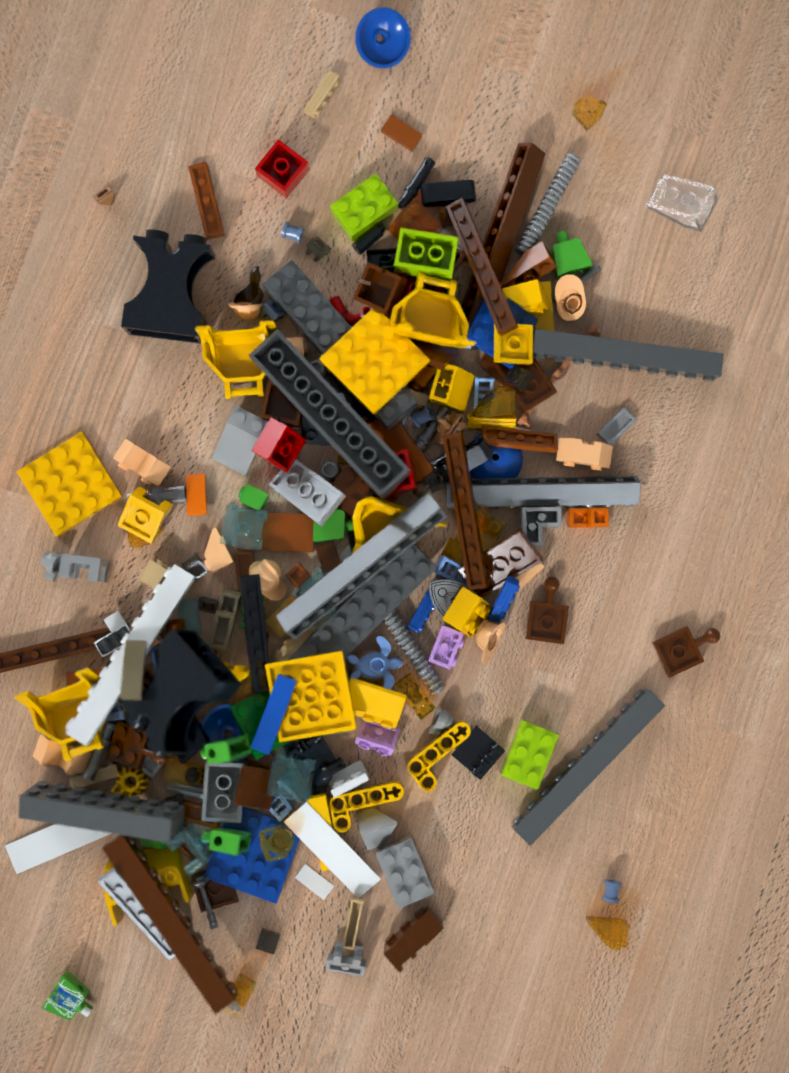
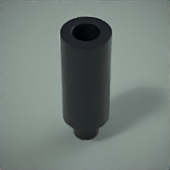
[352,223,387,255]

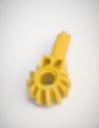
[111,766,150,797]

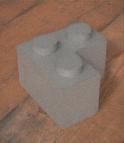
[520,507,562,547]

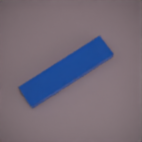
[251,673,297,755]

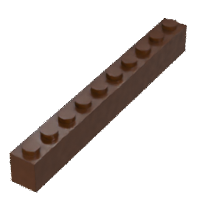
[461,142,546,326]
[102,835,238,1015]

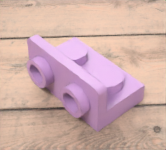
[428,625,465,670]
[355,720,400,756]

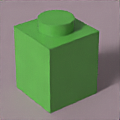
[238,484,270,512]

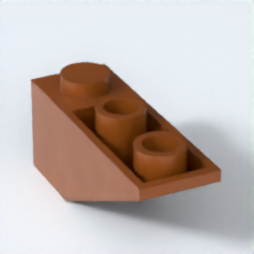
[501,241,557,289]

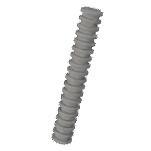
[516,153,581,255]
[384,609,445,696]

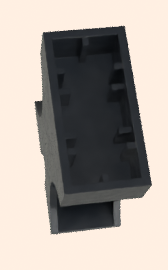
[121,229,216,344]
[117,628,242,757]

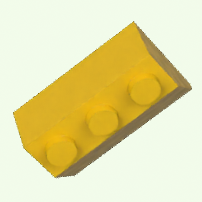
[349,677,407,729]

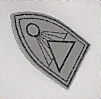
[429,579,475,617]

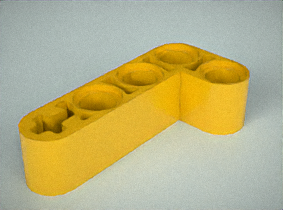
[407,721,471,792]
[329,780,404,832]

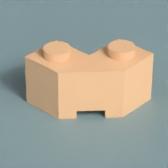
[556,438,613,472]
[113,439,171,486]
[33,735,92,776]

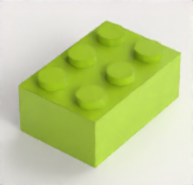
[330,173,398,243]
[394,228,458,281]
[500,719,559,790]

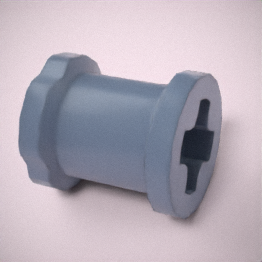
[281,221,304,244]
[411,404,436,428]
[602,879,622,903]

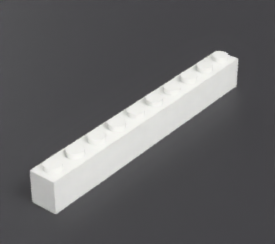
[66,564,195,746]

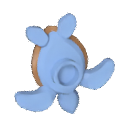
[347,636,404,690]

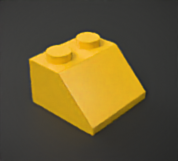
[503,279,548,316]

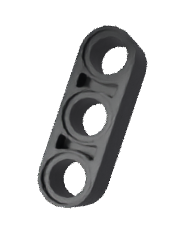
[420,180,476,207]
[435,437,493,482]

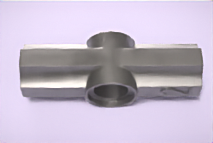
[127,486,186,505]

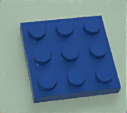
[467,298,539,369]

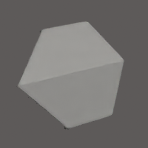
[355,807,398,850]

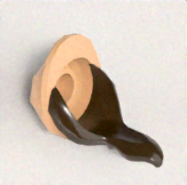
[228,266,264,320]

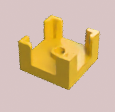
[117,486,173,544]

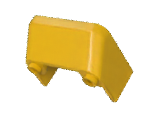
[104,841,194,926]

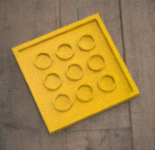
[319,308,430,415]
[16,432,123,537]
[265,650,357,742]

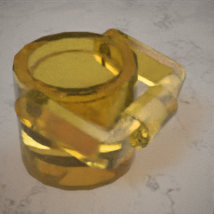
[259,825,295,862]

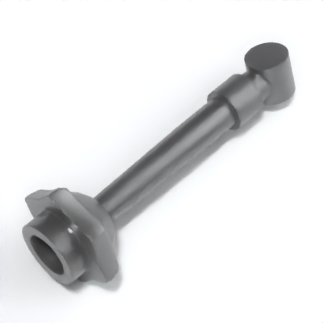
[190,873,219,930]

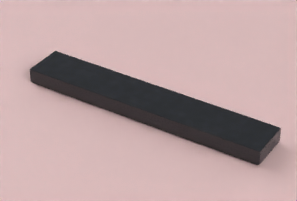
[239,574,270,693]

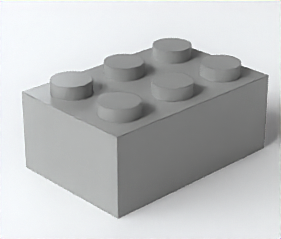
[376,835,435,909]

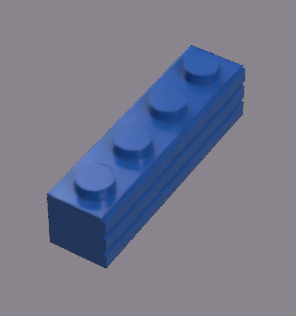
[489,576,520,623]
[407,589,434,633]

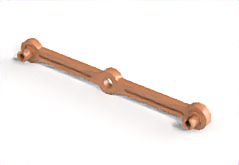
[517,323,601,427]

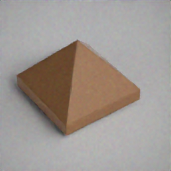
[94,186,114,205]

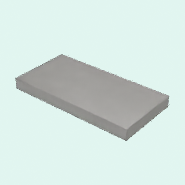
[269,458,346,527]

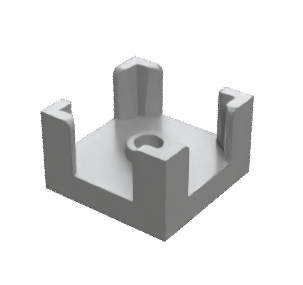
[58,554,109,582]

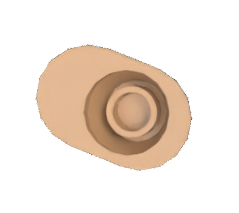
[555,275,587,321]
[249,559,287,601]
[476,620,505,665]

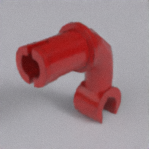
[329,296,370,325]

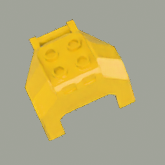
[390,272,476,348]
[195,321,277,399]
[352,497,447,554]
[14,668,106,762]

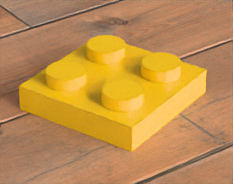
[494,324,533,365]

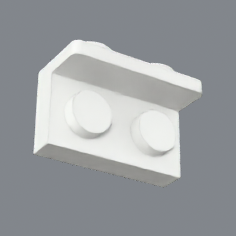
[329,760,369,798]

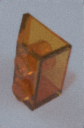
[388,198,442,241]

